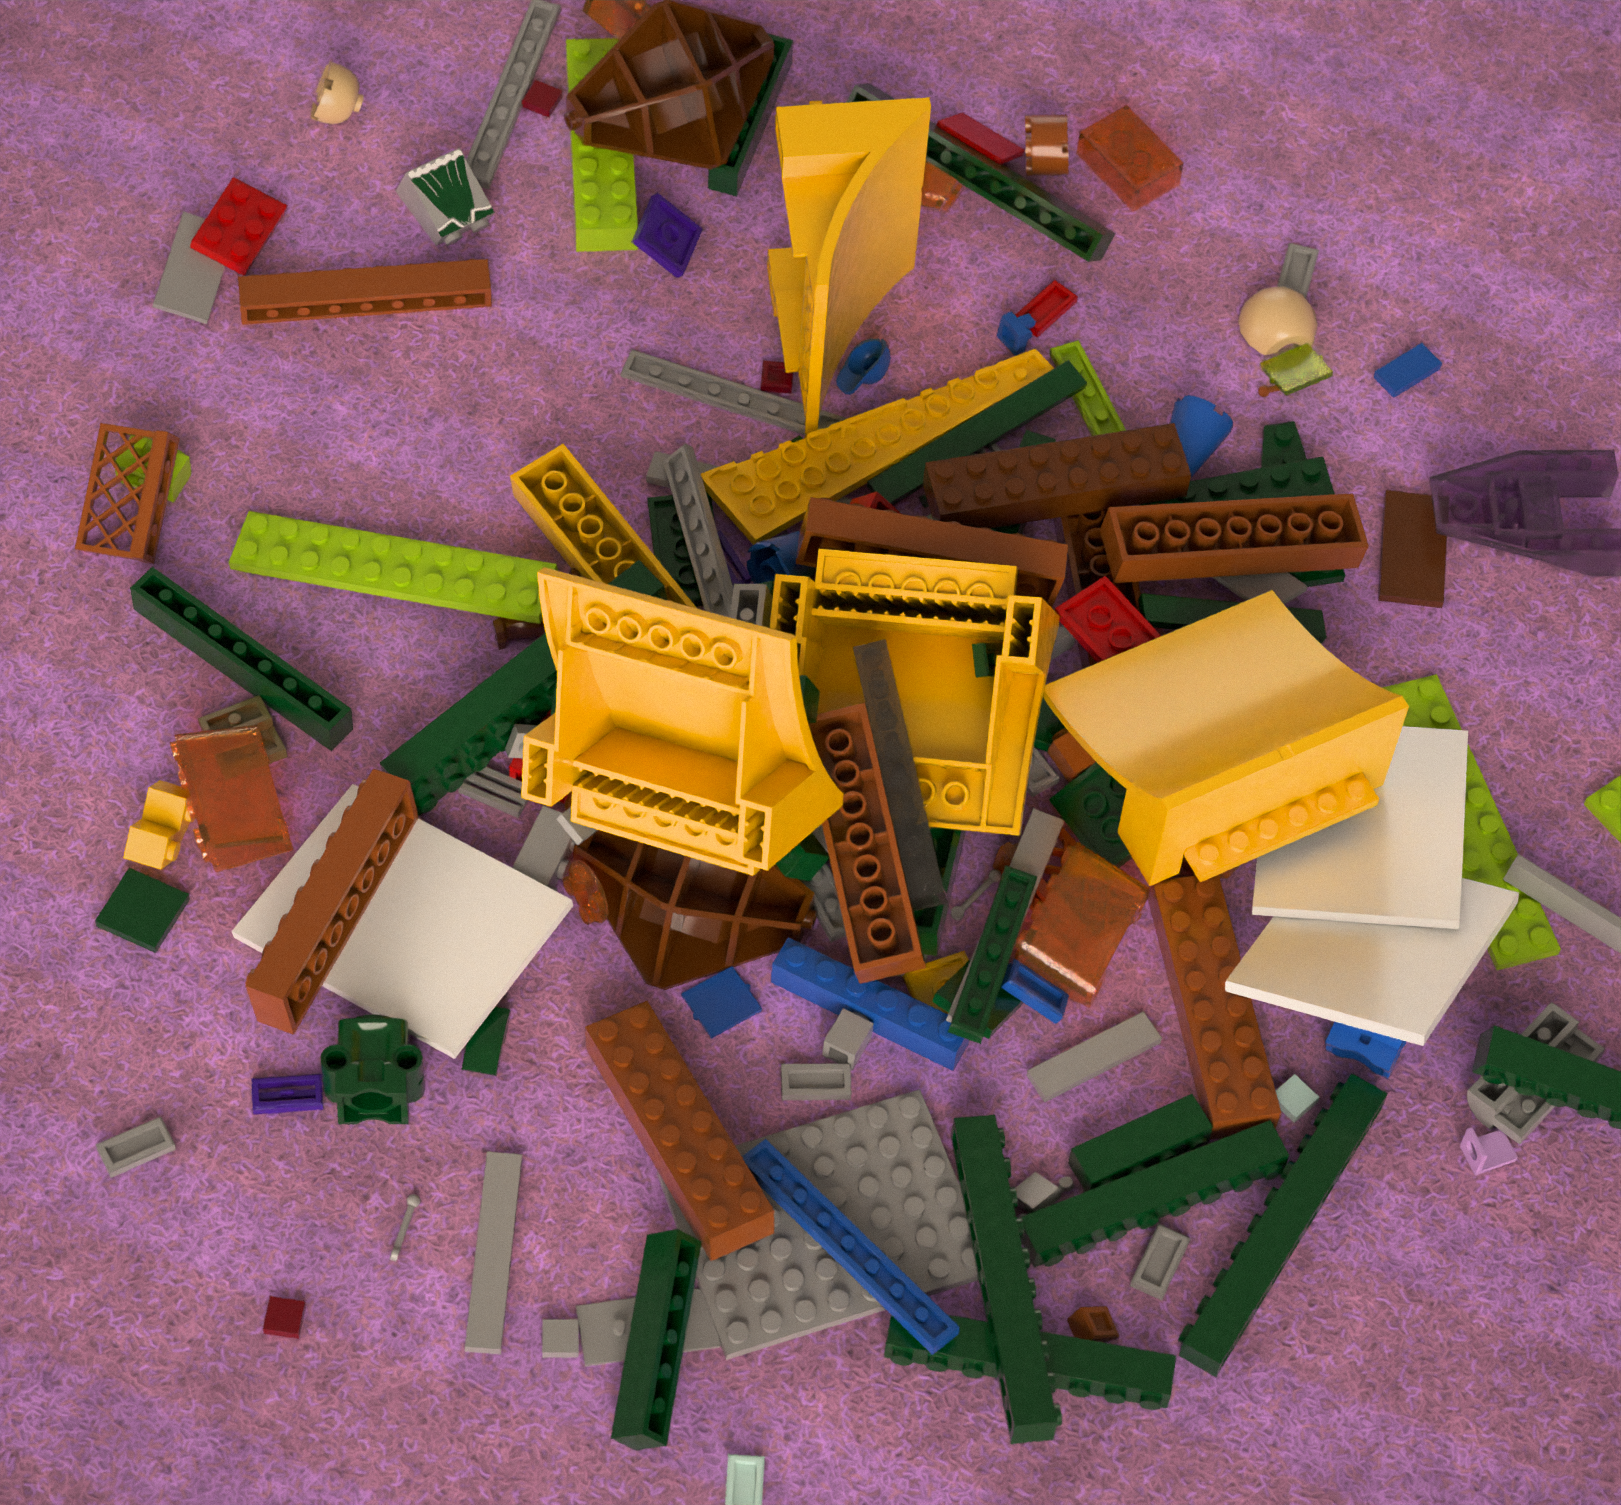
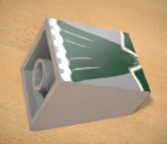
[395,148,495,246]

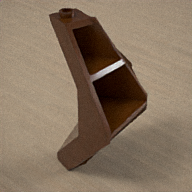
[564,0,774,169]
[573,830,818,990]

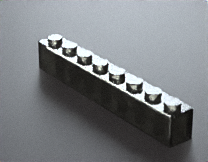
[853,639,948,911]

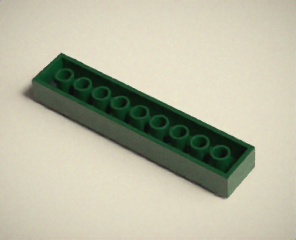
[379,560,668,816]

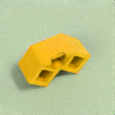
[123,780,199,869]

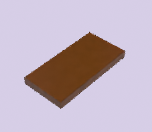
[1378,490,1449,608]

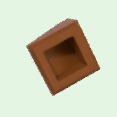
[1067,1306,1120,1343]

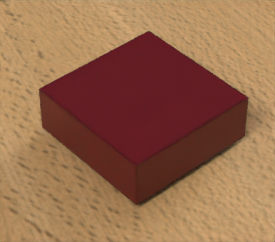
[522,80,563,118]
[761,360,793,394]
[263,1296,306,1339]

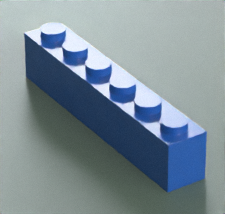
[771,937,969,1071]

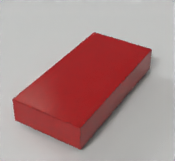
[1015,280,1078,338]

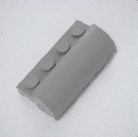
[1467,1002,1605,1144]

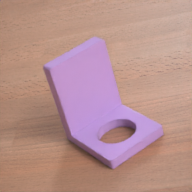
[1460,1127,1518,1176]

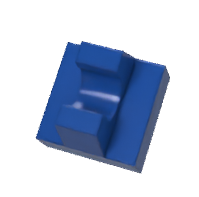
[997,311,1036,356]

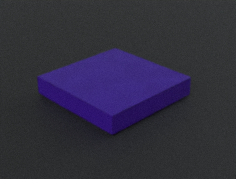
[632,192,703,278]

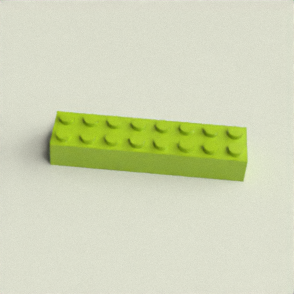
[566,38,638,252]

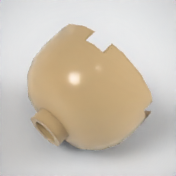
[310,61,364,124]

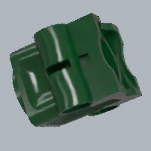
[320,1014,425,1125]

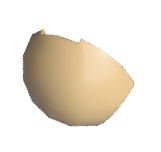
[1238,286,1317,355]

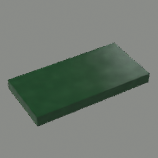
[647,492,714,607]

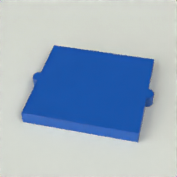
[681,966,762,1039]

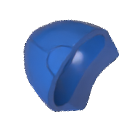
[836,338,891,395]

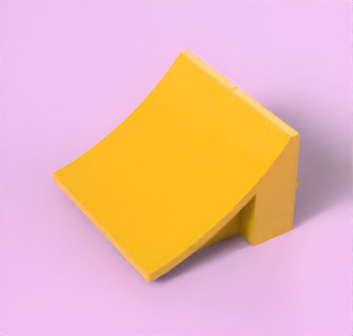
[767,97,931,438]
[769,549,1060,836]
[521,567,844,876]
[1043,590,1409,886]

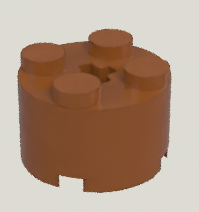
[1025,114,1069,176]

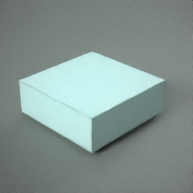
[1276,1074,1319,1123]

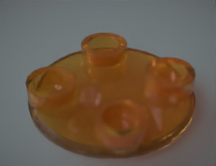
[563,860,608,925]

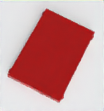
[936,112,1026,165]

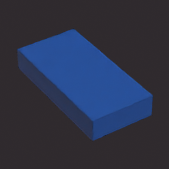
[1373,343,1442,398]
[1001,959,1069,1024]

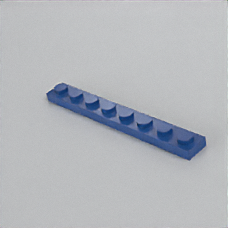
[742,1139,960,1355]

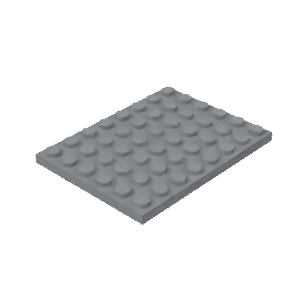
[657,1089,978,1360]

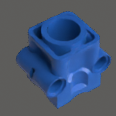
[1325,1022,1407,1079]

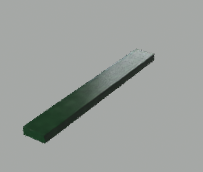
[867,360,1087,505]

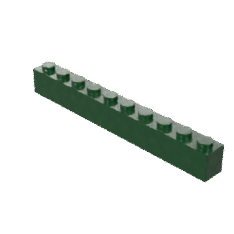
[846,84,1116,262]
[1178,1073,1388,1377]
[951,1115,1062,1444]

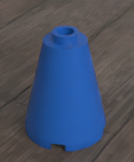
[1170,395,1233,479]
[746,531,816,584]

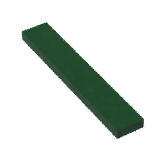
[1138,593,1327,643]
[948,865,1038,1044]

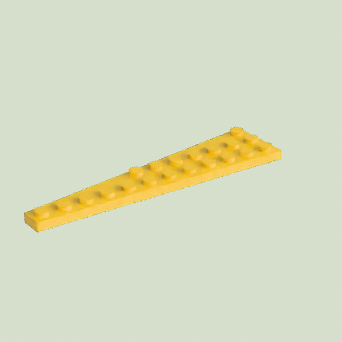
[701,349,1054,545]

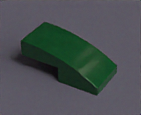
[462,1007,511,1076]

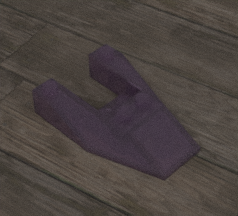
[1429,450,1621,577]

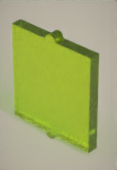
[1260,343,1333,396]

